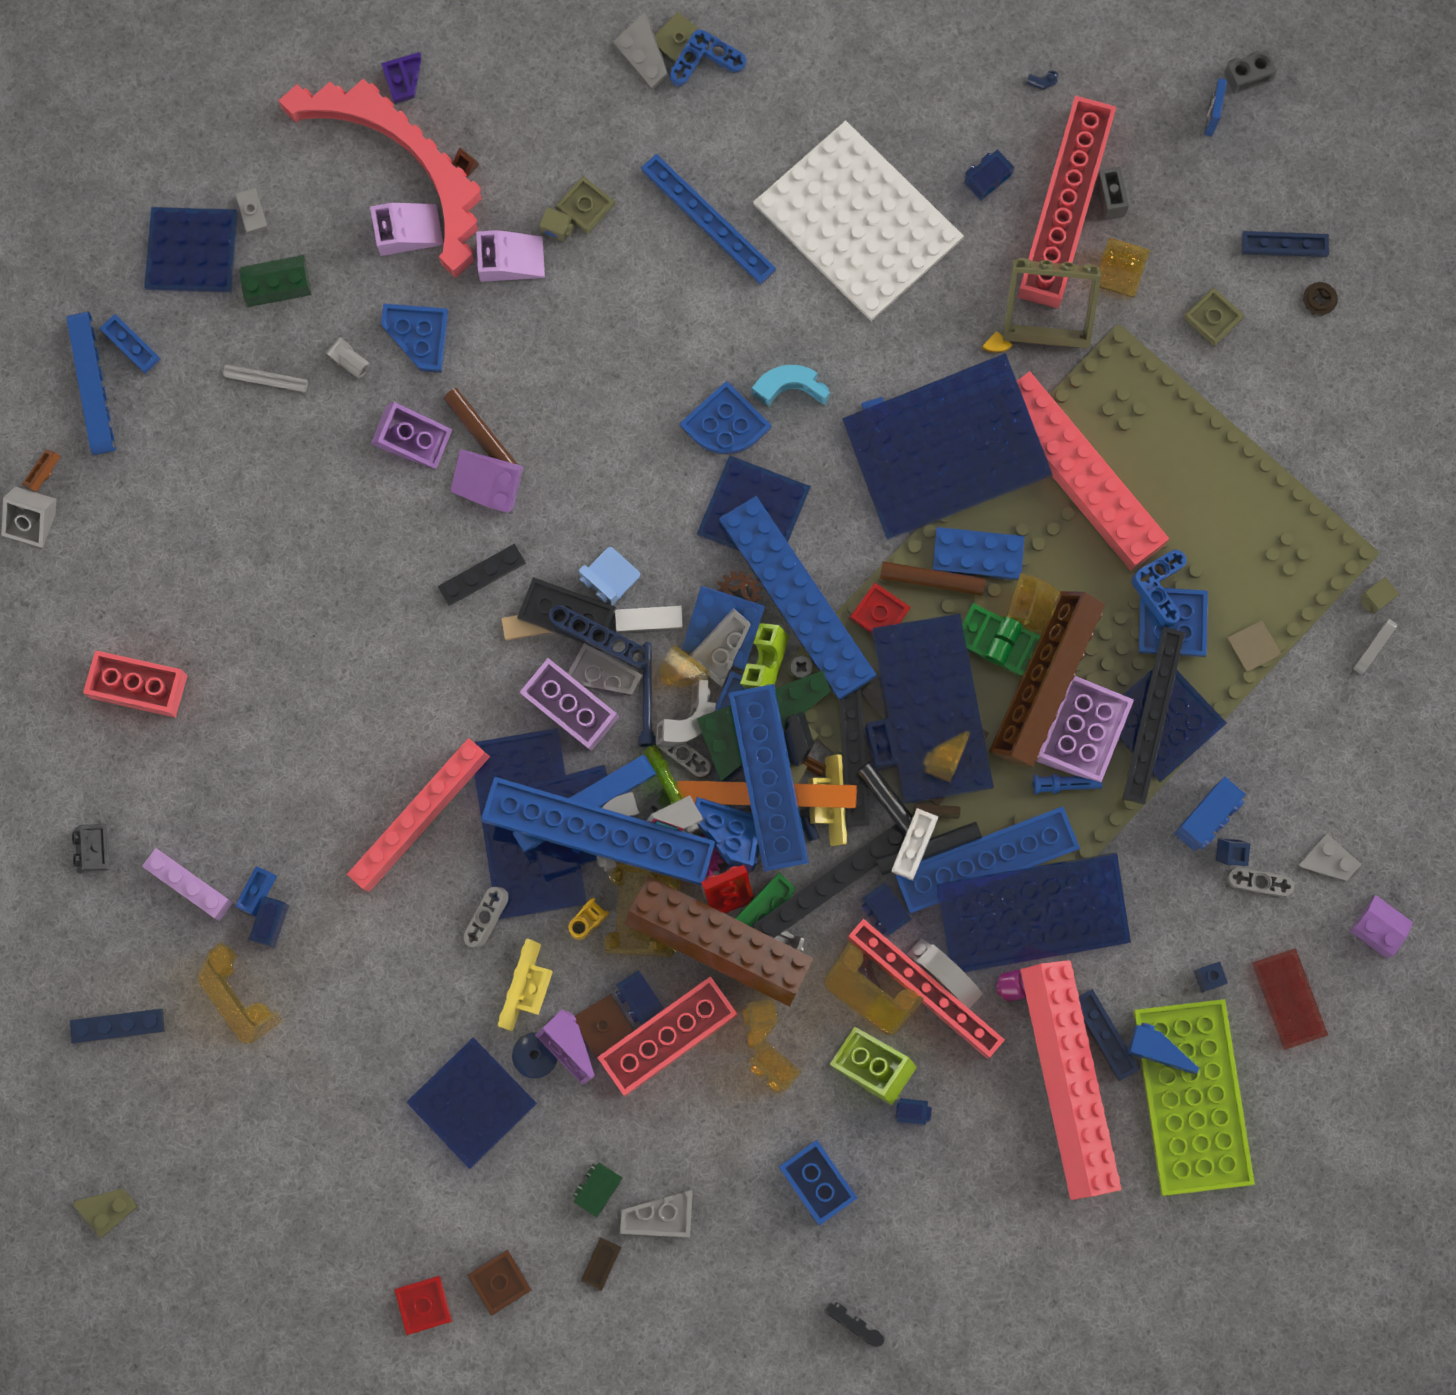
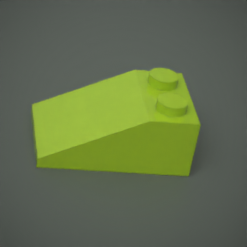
[830,1026,917,1105]

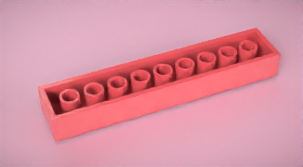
[1017,96,1116,309]
[993,371,1169,571]
[1020,960,1121,1200]

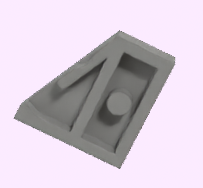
[1298,834,1362,882]

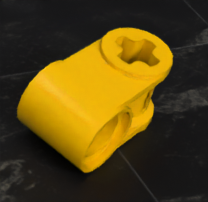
[569,897,610,940]

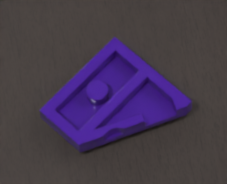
[381,52,422,104]

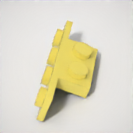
[808,754,847,846]
[498,939,553,1031]

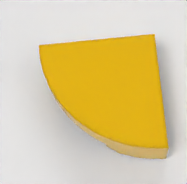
[982,331,1013,353]

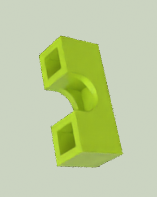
[740,623,790,689]

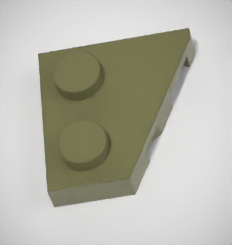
[73,1189,139,1238]

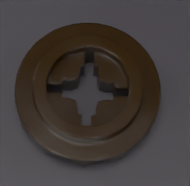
[1303,282,1338,316]

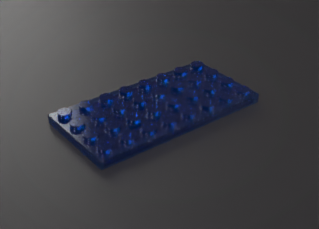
[872,614,994,804]
[474,728,587,920]
[936,853,1131,972]

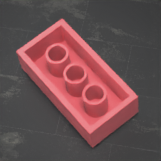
[83,650,188,718]

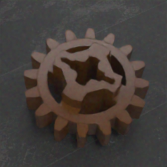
[716,570,763,604]

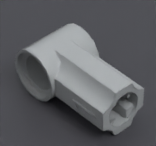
[325,337,370,379]

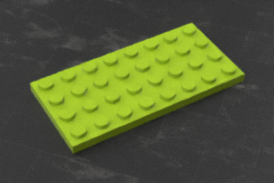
[1133,999,1255,1196]

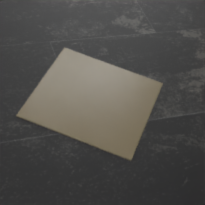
[1227,620,1282,672]

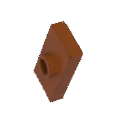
[22,449,61,492]

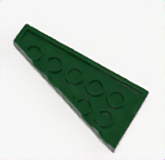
[696,670,831,782]

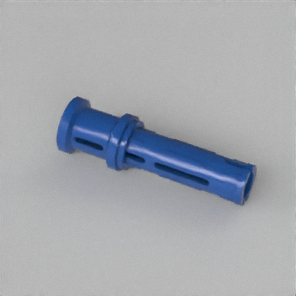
[1032,774,1102,795]

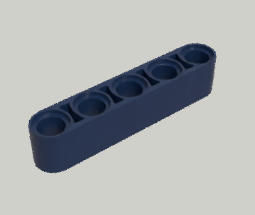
[549,605,649,669]

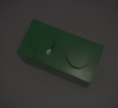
[573,1162,623,1218]

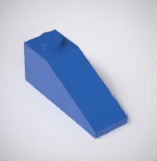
[1127,1023,1199,1074]

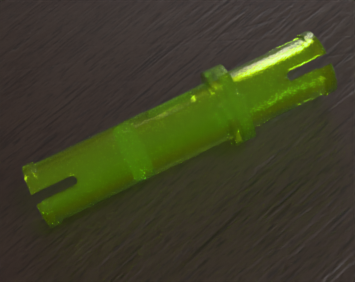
[644,745,684,804]

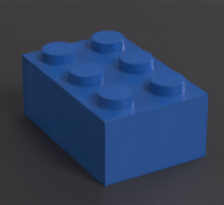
[1174,776,1246,851]
[778,1140,857,1226]

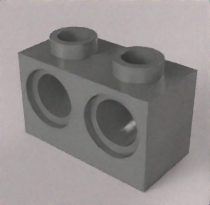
[1224,50,1277,94]

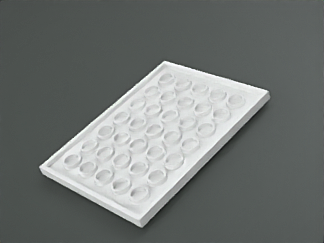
[753,121,964,321]

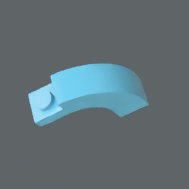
[751,365,830,407]

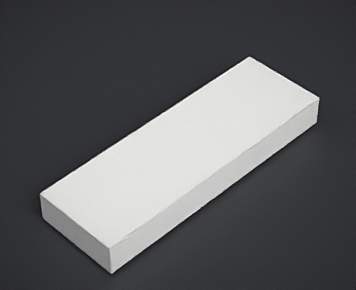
[615,606,683,633]
[891,808,938,880]

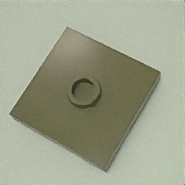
[655,12,704,68]
[555,176,615,235]
[1183,287,1245,347]

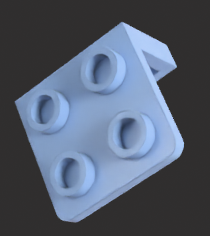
[578,547,640,606]

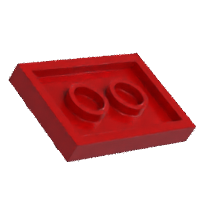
[701,865,754,914]

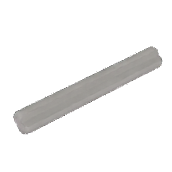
[223,365,308,392]

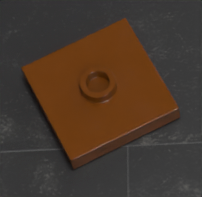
[574,994,633,1058]
[467,1249,532,1316]

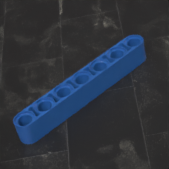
[67,311,116,455]
[512,755,656,853]

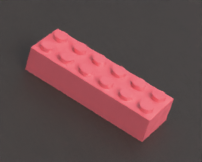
[597,976,737,1097]

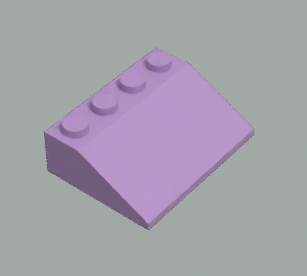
[1037,676,1134,783]

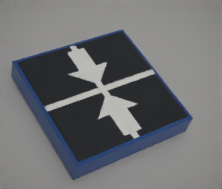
[1204,78,1227,136]

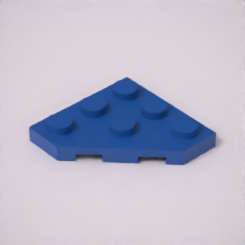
[381,304,449,373]
[694,797,757,871]

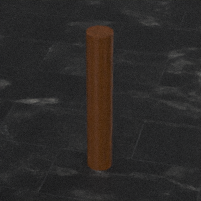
[444,388,518,465]
[880,561,986,596]

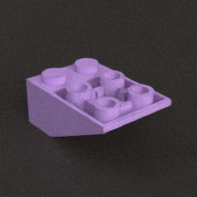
[370,203,444,256]
[476,230,545,282]

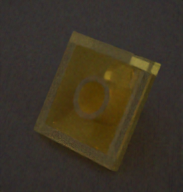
[658,645,710,688]
[923,731,970,782]

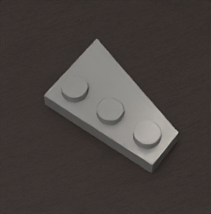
[613,13,669,89]
[689,608,750,687]
[567,643,643,695]
[620,1190,693,1237]

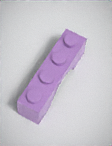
[142,848,233,921]

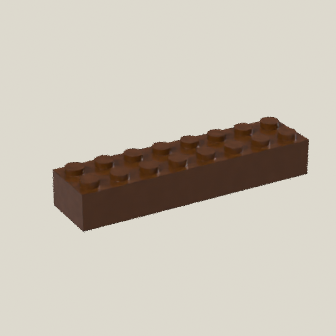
[989,591,1105,767]
[624,876,814,1007]

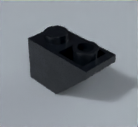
[784,711,814,767]

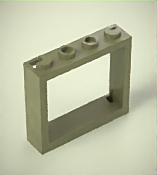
[1003,258,1101,348]

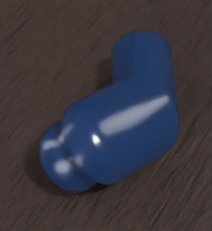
[1026,70,1058,90]
[800,815,820,842]

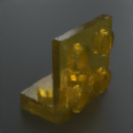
[1099,237,1150,298]
[749,1042,802,1093]

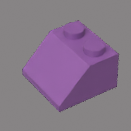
[1349,895,1413,958]

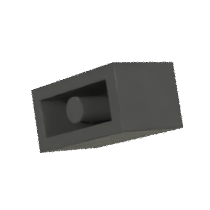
[1096,167,1129,220]

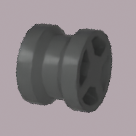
[790,656,813,680]

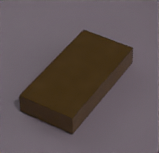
[913,804,961,819]
[581,1237,622,1291]

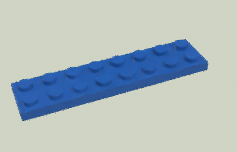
[729,684,809,872]
[894,806,1080,914]

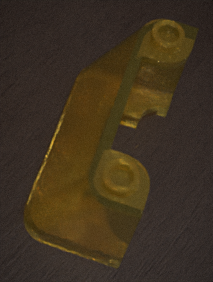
[604,862,680,957]
[197,942,283,1044]
[824,942,924,1035]

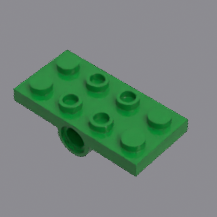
[953,603,1041,677]

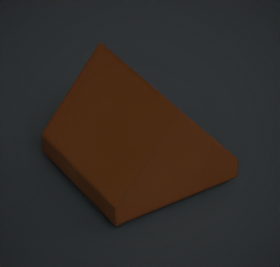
[452,148,480,178]

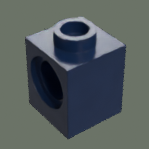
[1215,838,1250,866]
[1194,961,1228,993]

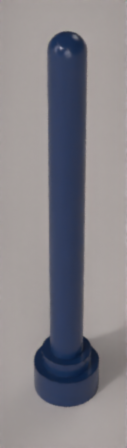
[638,642,656,747]

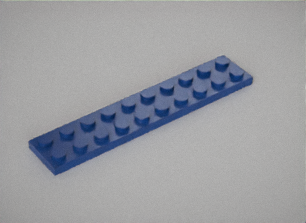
[719,496,877,700]
[481,777,715,886]

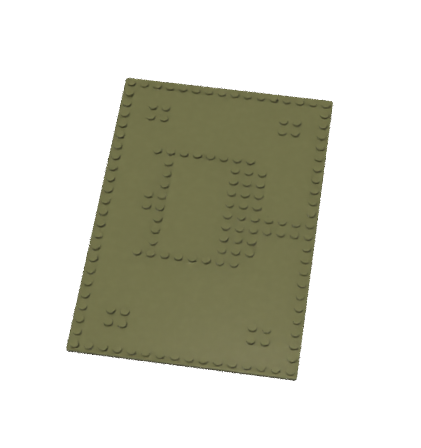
[774,325,1379,931]

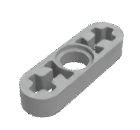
[1352,618,1398,675]
[657,743,711,778]
[1227,867,1294,897]
[464,887,508,947]

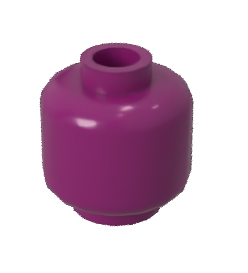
[996,970,1026,1002]

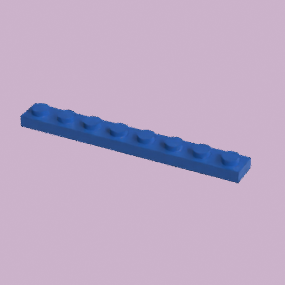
[641,154,776,285]

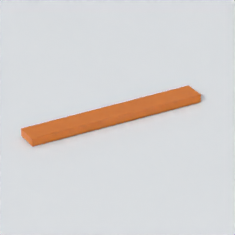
[677,781,857,808]

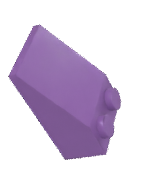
[371,402,452,469]
[451,449,524,513]
[535,1009,595,1085]

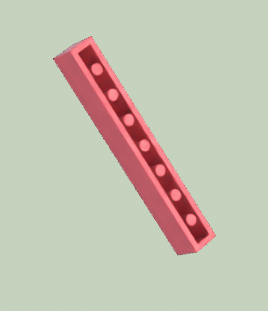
[347,738,490,892]
[847,919,1005,1059]

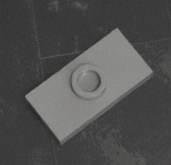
[236,188,268,234]

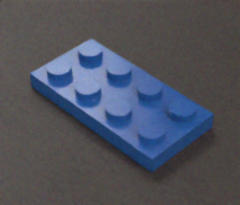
[932,527,1025,581]

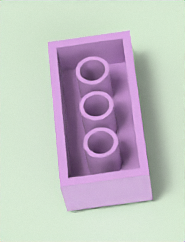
[519,658,619,751]

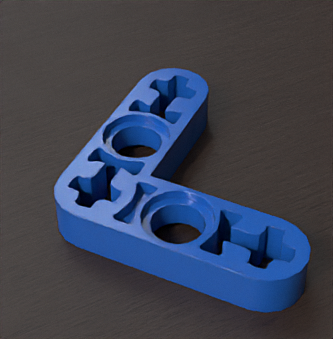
[670,30,746,86]
[1131,550,1187,627]

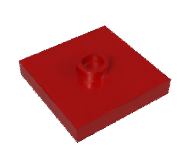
[849,582,911,644]
[394,1275,453,1336]

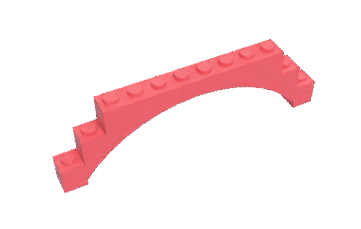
[278,79,482,278]

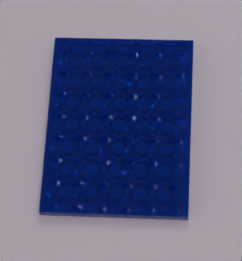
[842,353,1053,540]

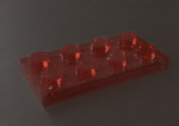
[1252,948,1328,1050]

